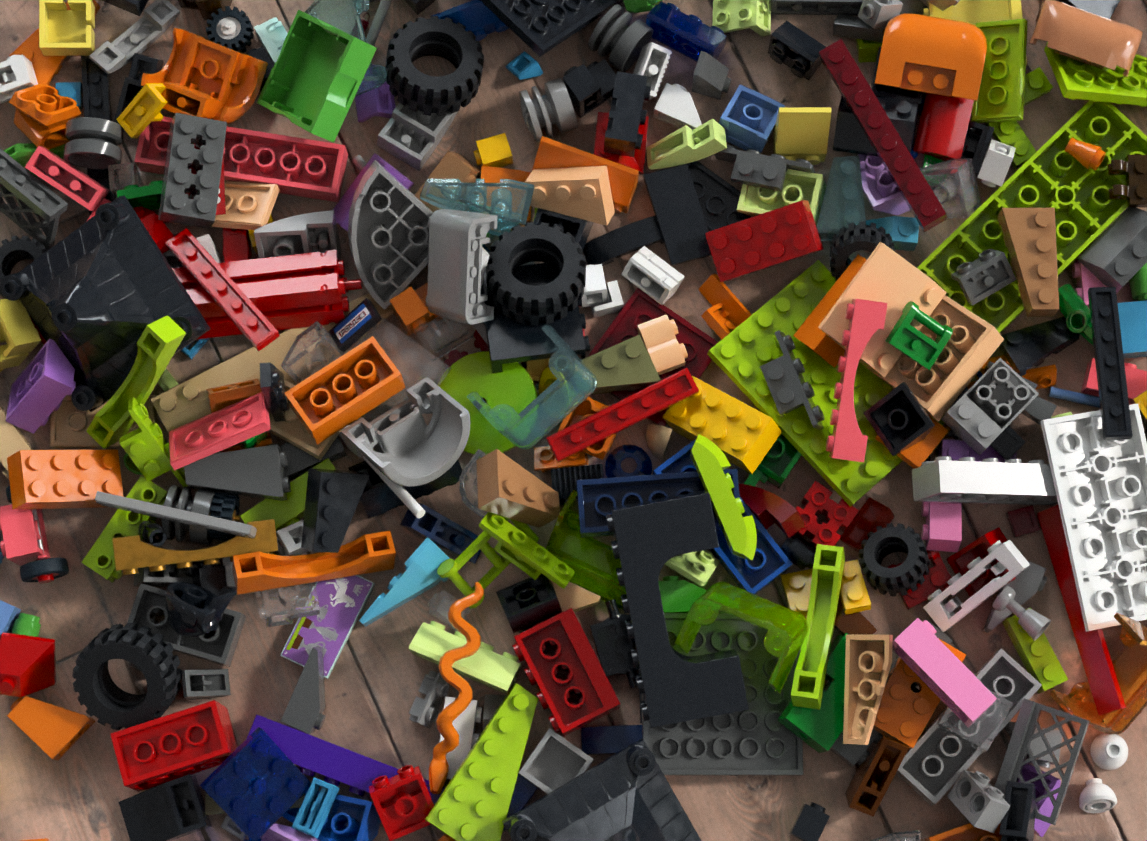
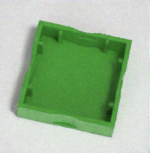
[257,10,377,143]

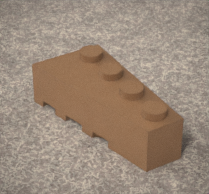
[997,208,1059,317]

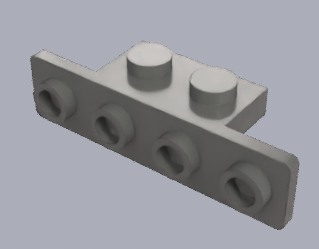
[715,145,815,191]
[760,330,825,430]

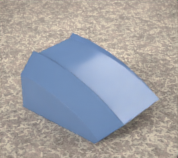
[719,84,785,153]

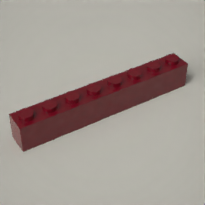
[819,39,947,232]

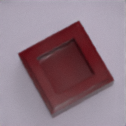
[1006,505,1041,538]

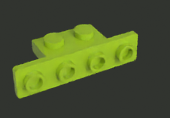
[119,397,188,487]
[479,512,575,589]

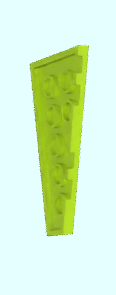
[425,683,538,841]

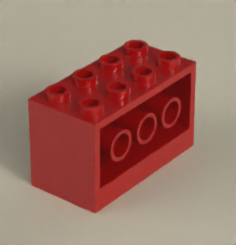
[512,608,621,737]
[110,700,241,792]

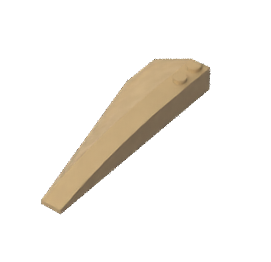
[151,293,393,453]

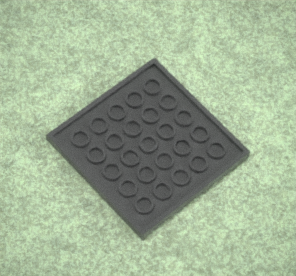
[642,613,803,775]

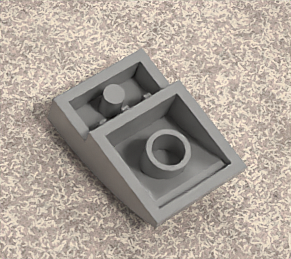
[377,103,461,171]
[254,210,341,260]

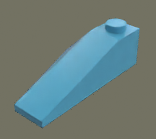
[359,537,450,627]

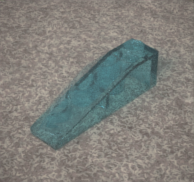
[420,179,534,236]

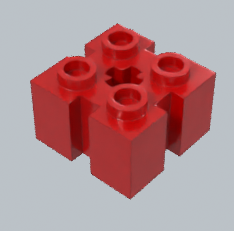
[794,480,859,547]

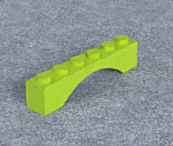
[86,315,186,449]
[791,544,845,710]

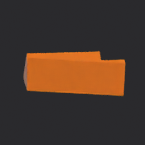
[793,254,867,368]

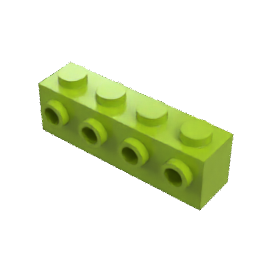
[81,475,168,583]

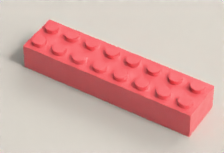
[134,116,348,202]

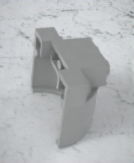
[341,377,471,487]

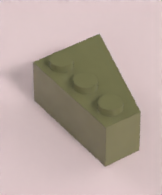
[568,335,661,395]

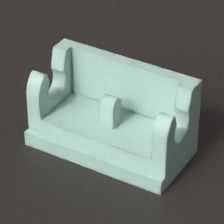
[254,17,288,64]

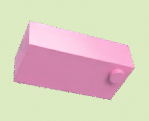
[892,618,997,728]

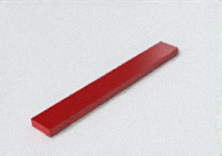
[1037,505,1126,716]

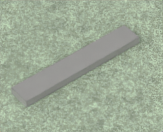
[95,491,257,539]

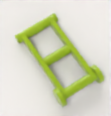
[437,516,539,609]

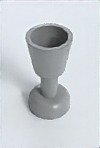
[992,586,1051,641]

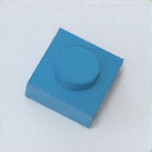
[56,82,83,109]

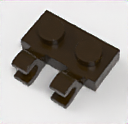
[1108,155,1147,208]

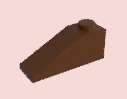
[845,736,909,817]

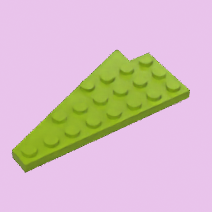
[1044,42,1147,107]

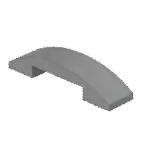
[89,0,180,74]

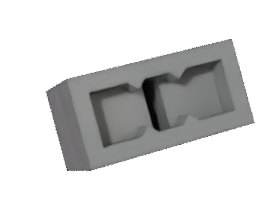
[947,770,1010,833]

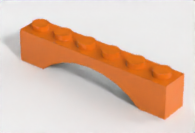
[232,531,396,595]

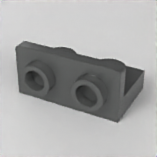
[951,249,1017,305]

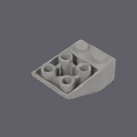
[941,358,1039,456]

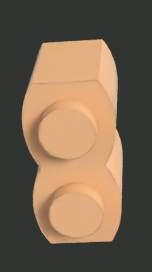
[637,314,688,375]

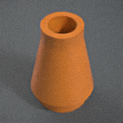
[1065,138,1106,171]

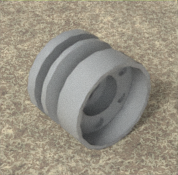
[519,78,578,142]

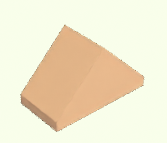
[551,580,601,613]

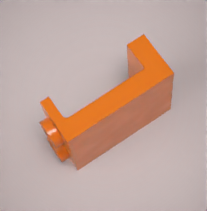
[206,378,272,453]

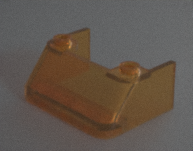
[1049,613,1147,735]

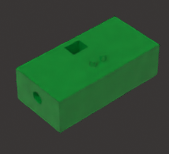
[777,633,849,753]

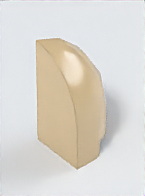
[645,424,672,461]

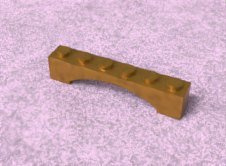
[112,519,278,575]

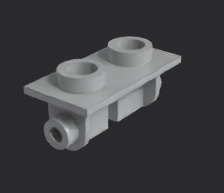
[409,670,449,729]

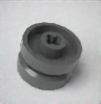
[63,117,124,169]

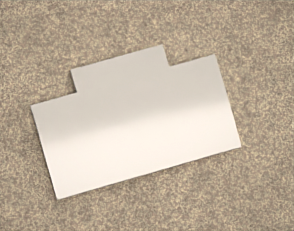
[1040,404,1147,632]

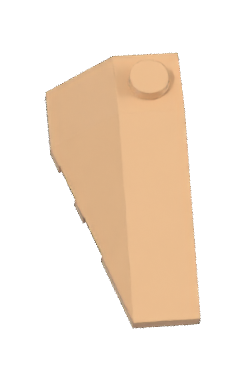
[843,635,893,745]

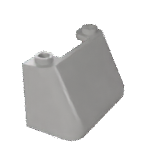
[426,209,498,325]

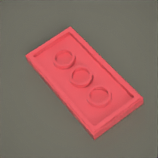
[168,392,271,471]

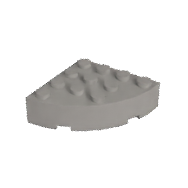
[348,160,433,310]

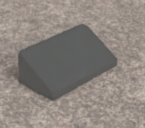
[833,14,886,43]

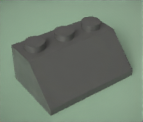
[1077,207,1147,293]

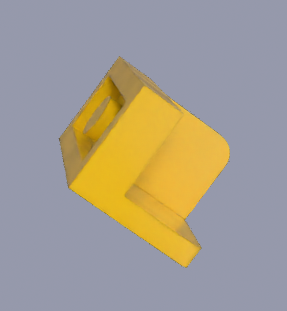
[116,83,167,138]

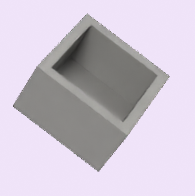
[519,728,594,794]

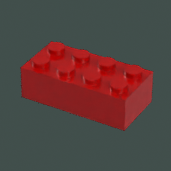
[705,200,824,282]

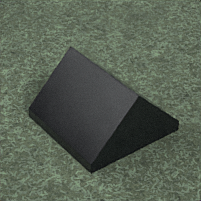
[863,382,935,456]

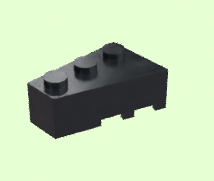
[604,71,651,157]
[301,468,370,553]

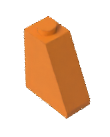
[7,696,95,761]

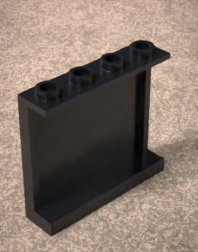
[481,263,590,373]

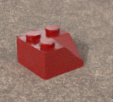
[594,112,649,174]

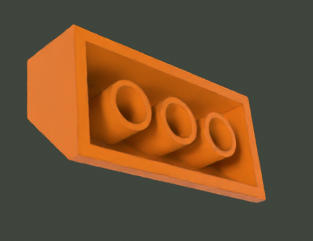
[532,136,639,214]

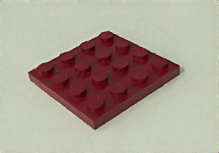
[588,288,718,427]

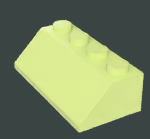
[408,620,522,694]

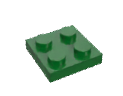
[117,180,163,210]

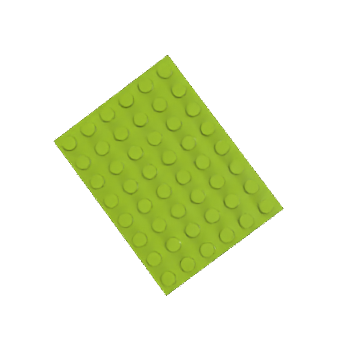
[707,260,950,507]

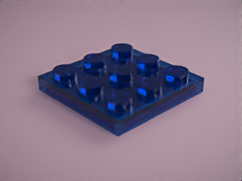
[200,727,311,841]

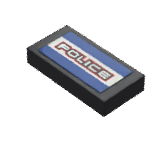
[329,298,382,352]

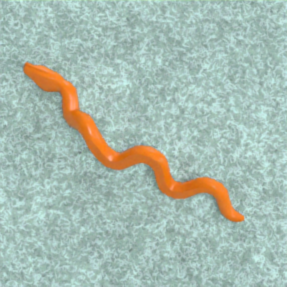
[429,582,484,794]

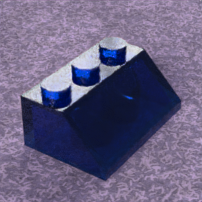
[646,2,727,62]

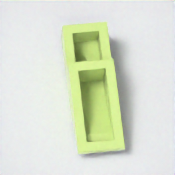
[646,119,727,170]

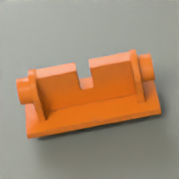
[534,446,589,473]

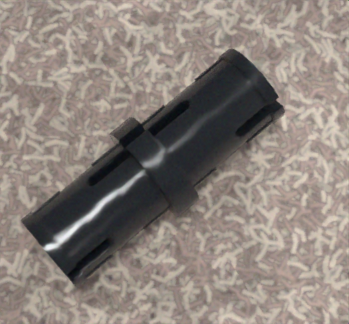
[139,520,167,546]

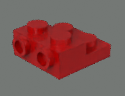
[368,765,434,841]

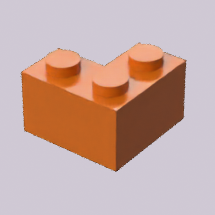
[389,282,444,335]

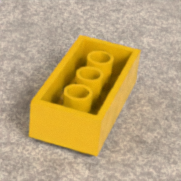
[663,376,782,474]

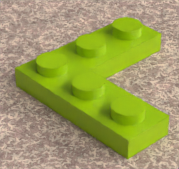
[985,67,1053,169]

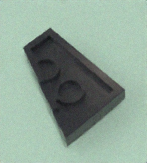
[999,316,1080,377]
[260,362,289,422]

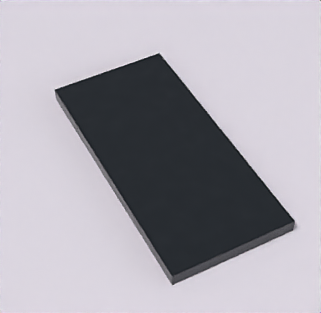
[643,164,712,266]

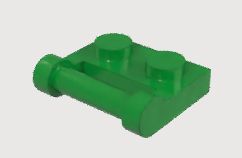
[885,301,953,370]

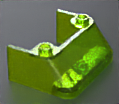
[546,490,626,610]
[675,582,809,694]

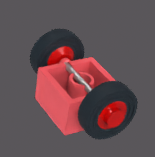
[0,486,69,584]

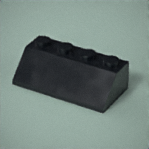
[348,460,465,519]

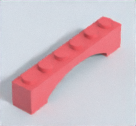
[826,298,888,463]

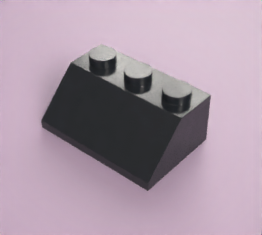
[833,96,919,157]

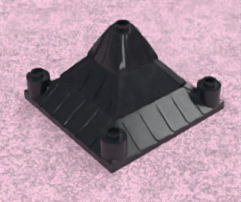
[0,195,211,412]
[502,738,701,841]

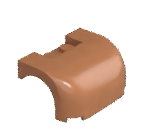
[1029,0,1143,78]

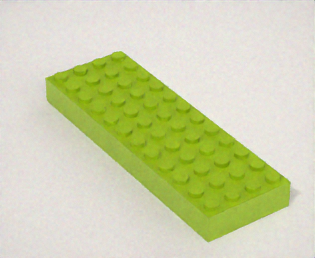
[917,100,1147,334]

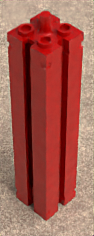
[172,250,362,339]

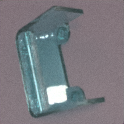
[466,325,597,449]

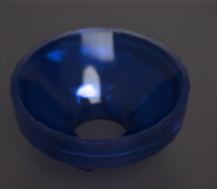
[605,444,652,478]

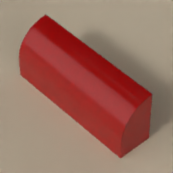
[913,93,974,162]

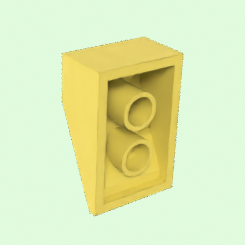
[773,107,831,165]

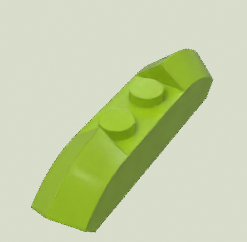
[690,434,757,561]

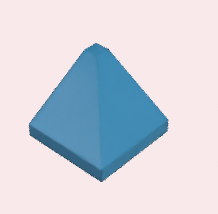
[505,51,543,80]

